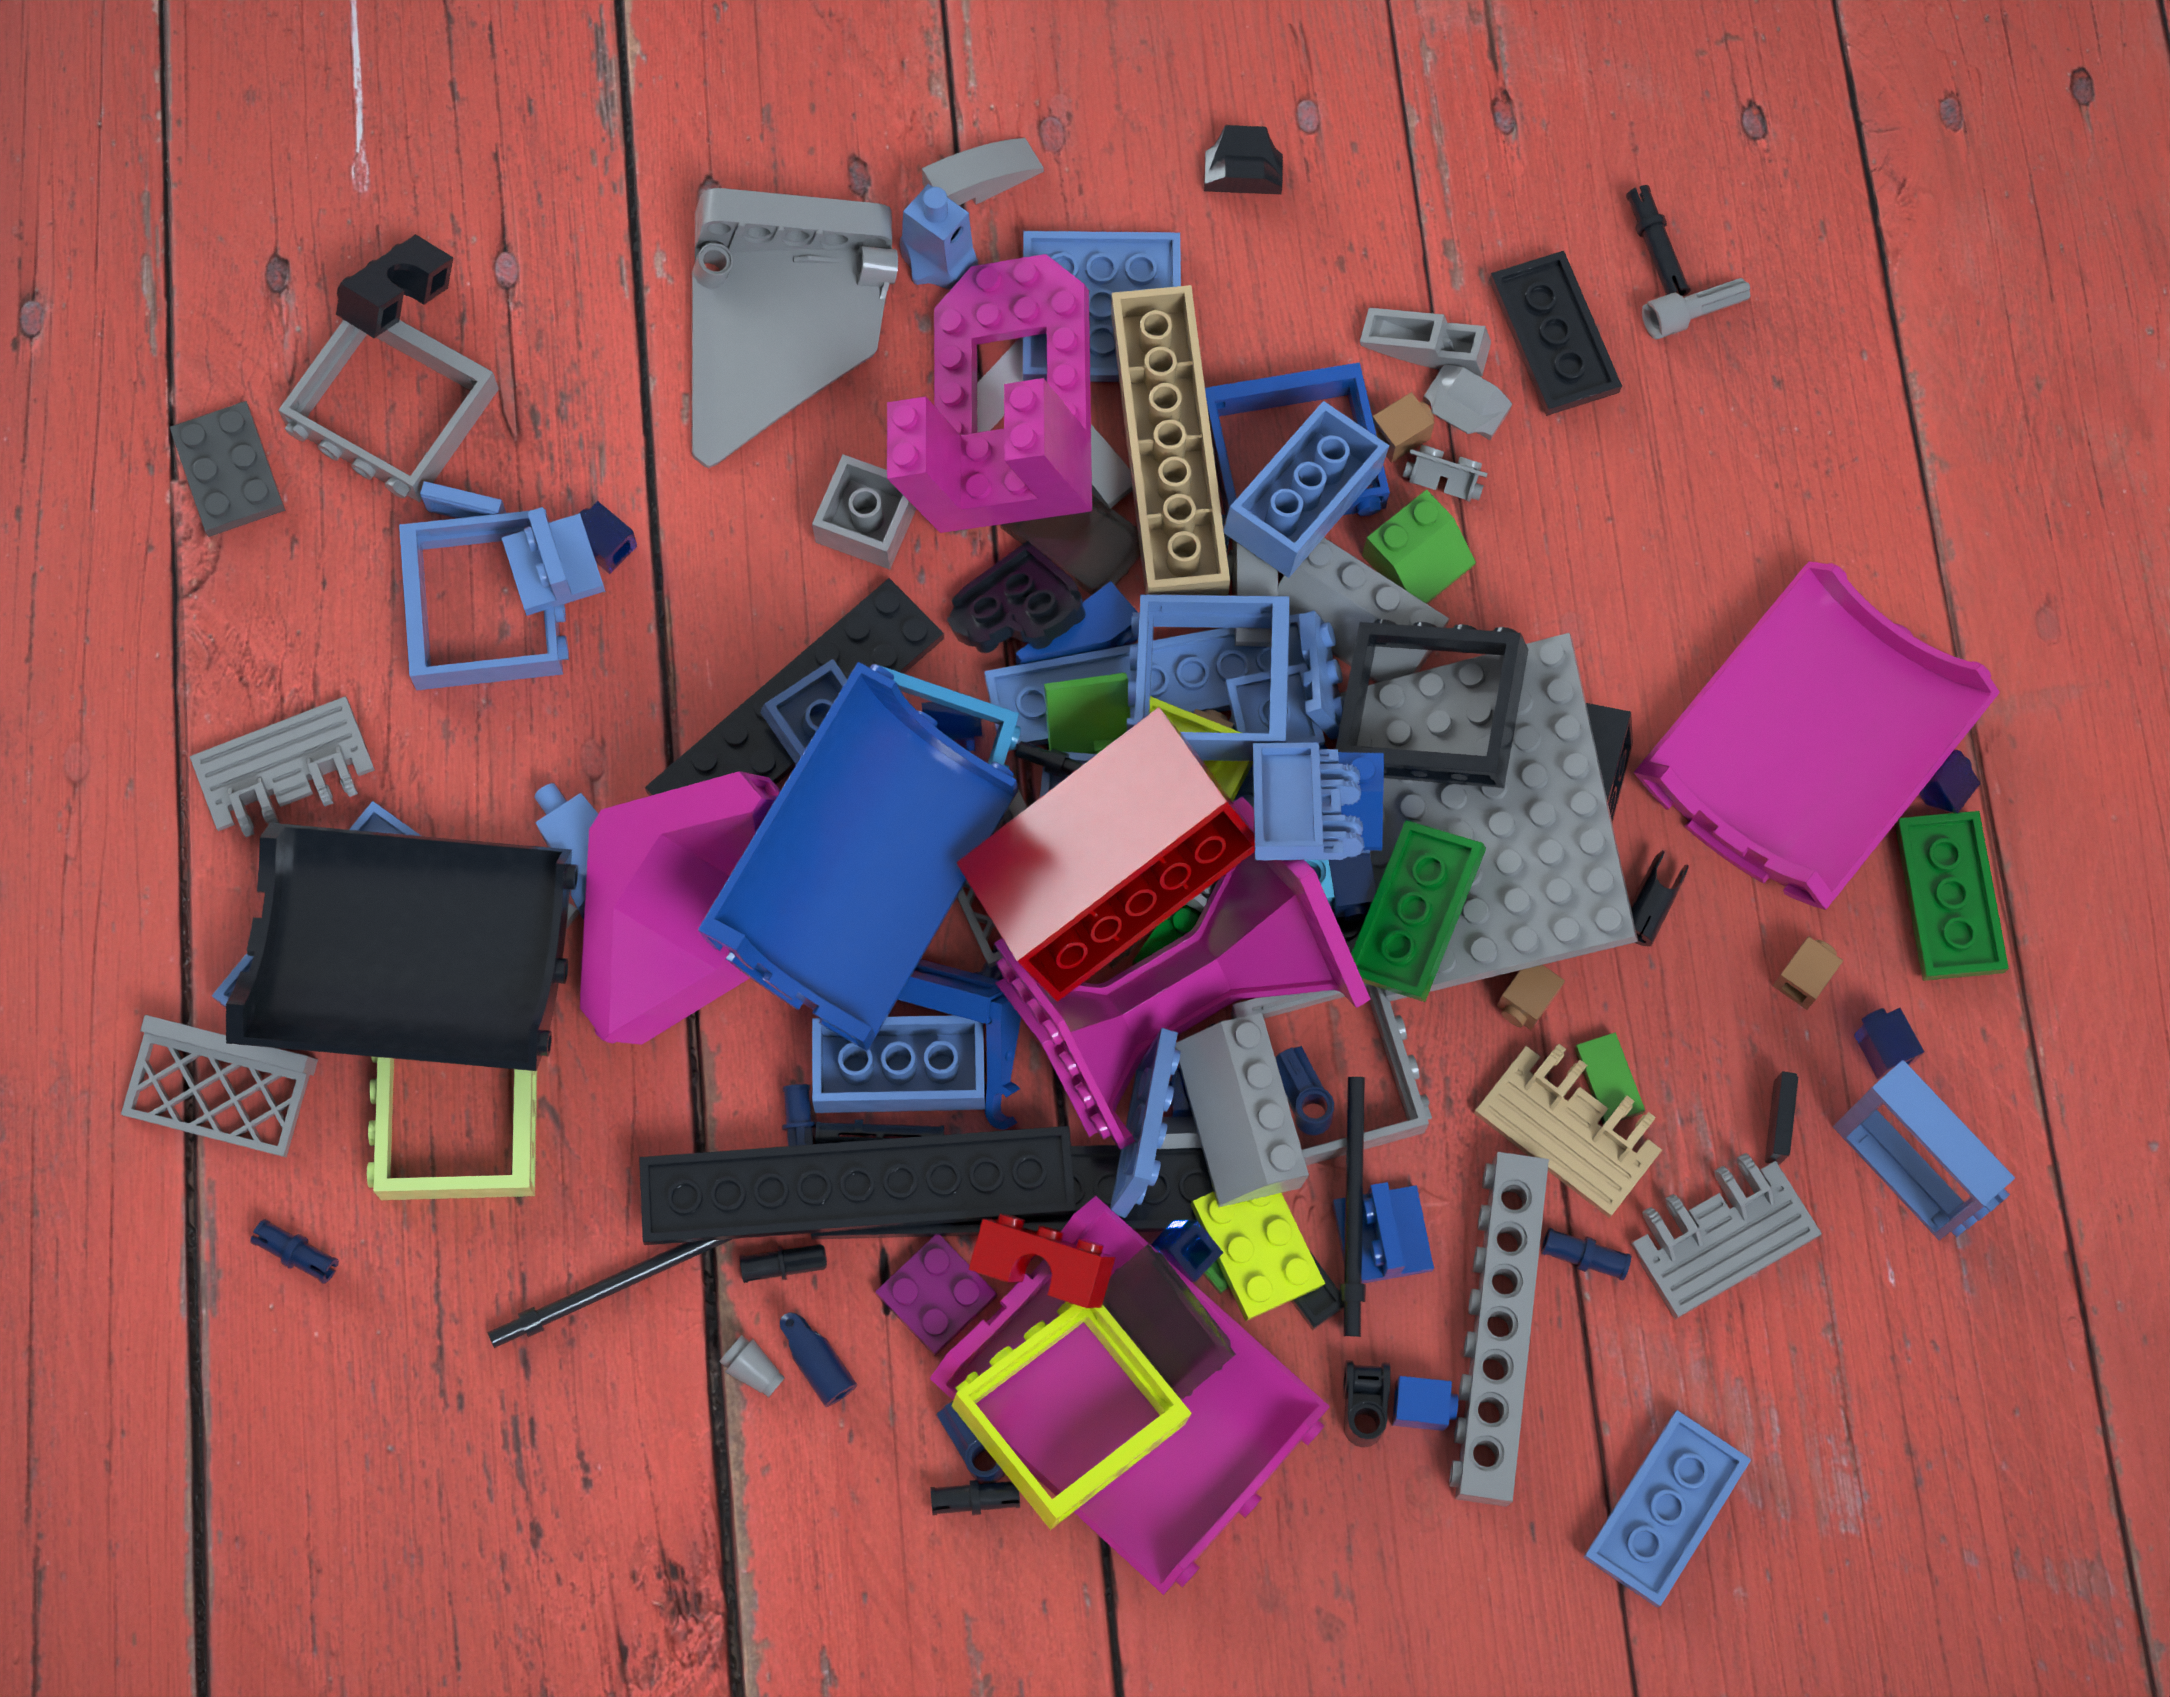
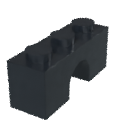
[336,234,454,338]

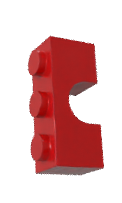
[968,1213,1116,1308]

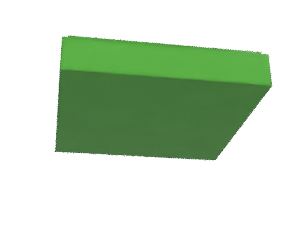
[1044,673,1131,754]

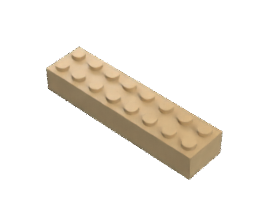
[1111,285,1230,596]

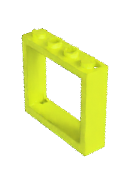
[951,1302,1192,1530]

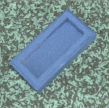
[420,481,506,518]

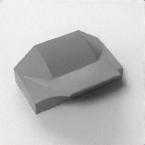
[1423,364,1512,440]

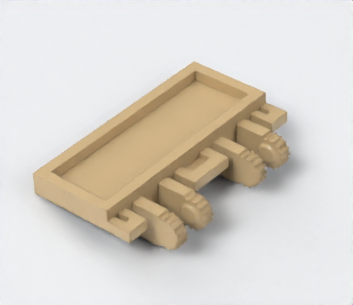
[1474,1044,1662,1218]

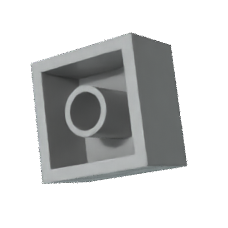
[812,454,916,569]

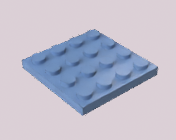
[1023,231,1181,382]

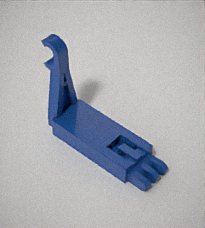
[897,959,1021,1130]

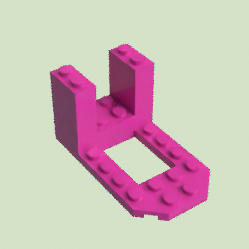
[887,254,1092,533]

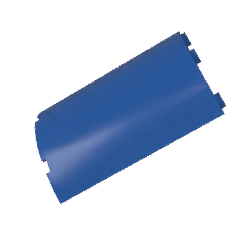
[698,662,1018,1051]

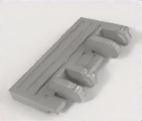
[189,696,375,837]
[1631,1153,1822,1320]

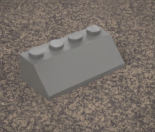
[1278,538,1449,683]
[1175,1013,1309,1208]

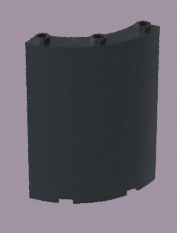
[226,823,578,1071]

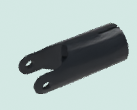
[1630,850,1689,947]

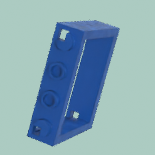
[1205,362,1390,519]

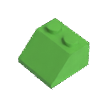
[1362,489,1476,604]

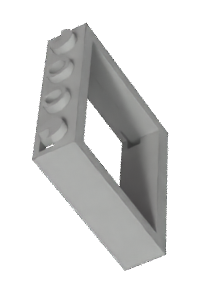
[278,320,499,502]
[1231,983,1432,1166]

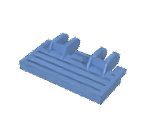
[1253,743,1364,860]

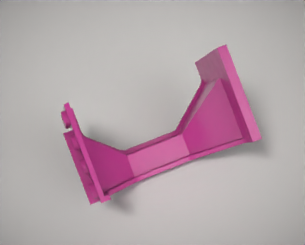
[994,797,1371,1150]

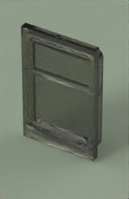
[1001,495,1141,595]
[1103,1244,1236,1401]

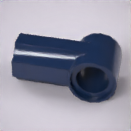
[1275,1046,1334,1135]
[936,1401,1005,1484]

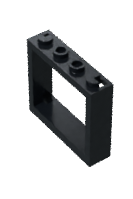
[1335,619,1529,788]

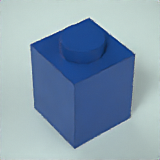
[1392,1376,1458,1431]

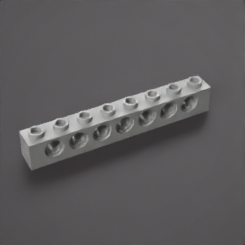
[1449,1152,1549,1507]

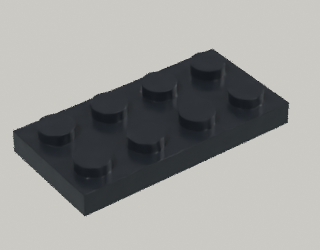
[1489,251,1622,416]

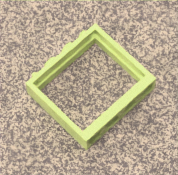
[367,1056,537,1200]

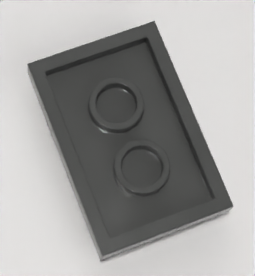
[170,401,286,537]

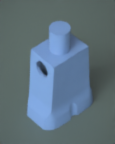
[899,184,979,289]
[534,783,598,919]

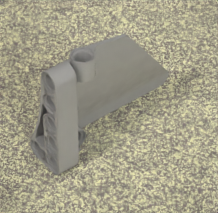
[692,188,898,468]

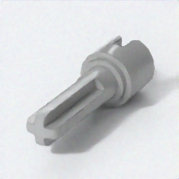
[1642,278,1751,340]

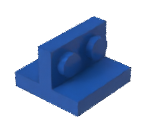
[1332,1182,1434,1284]

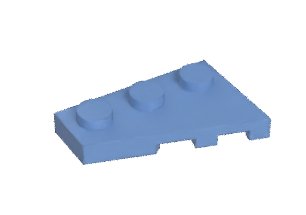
[1299,611,1345,740]

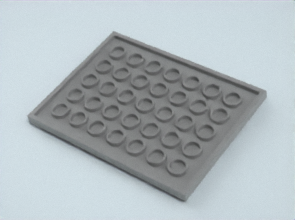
[1339,633,1638,1001]

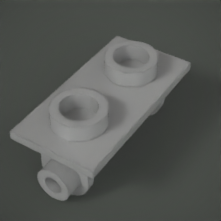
[1403,444,1488,502]

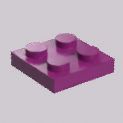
[875,1235,997,1356]

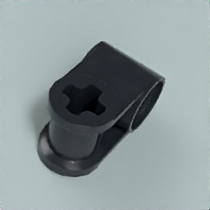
[1343,1360,1391,1447]

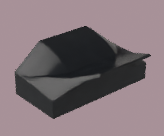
[1204,125,1283,195]

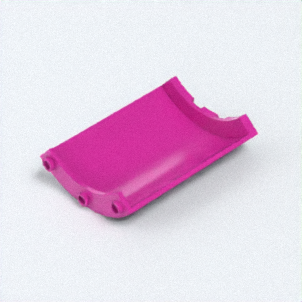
[1634,561,2000,910]
[929,1196,1330,1595]

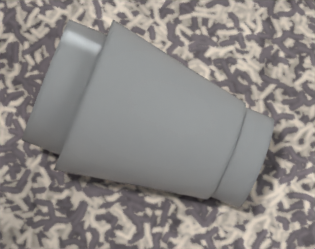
[719,1335,785,1398]

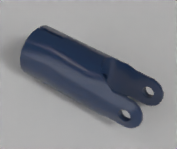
[780,1312,857,1407]

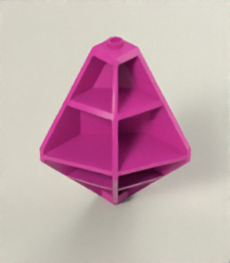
[580,772,781,1045]

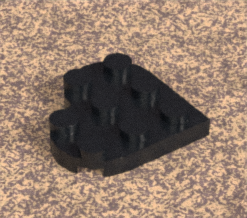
[947,541,1086,653]

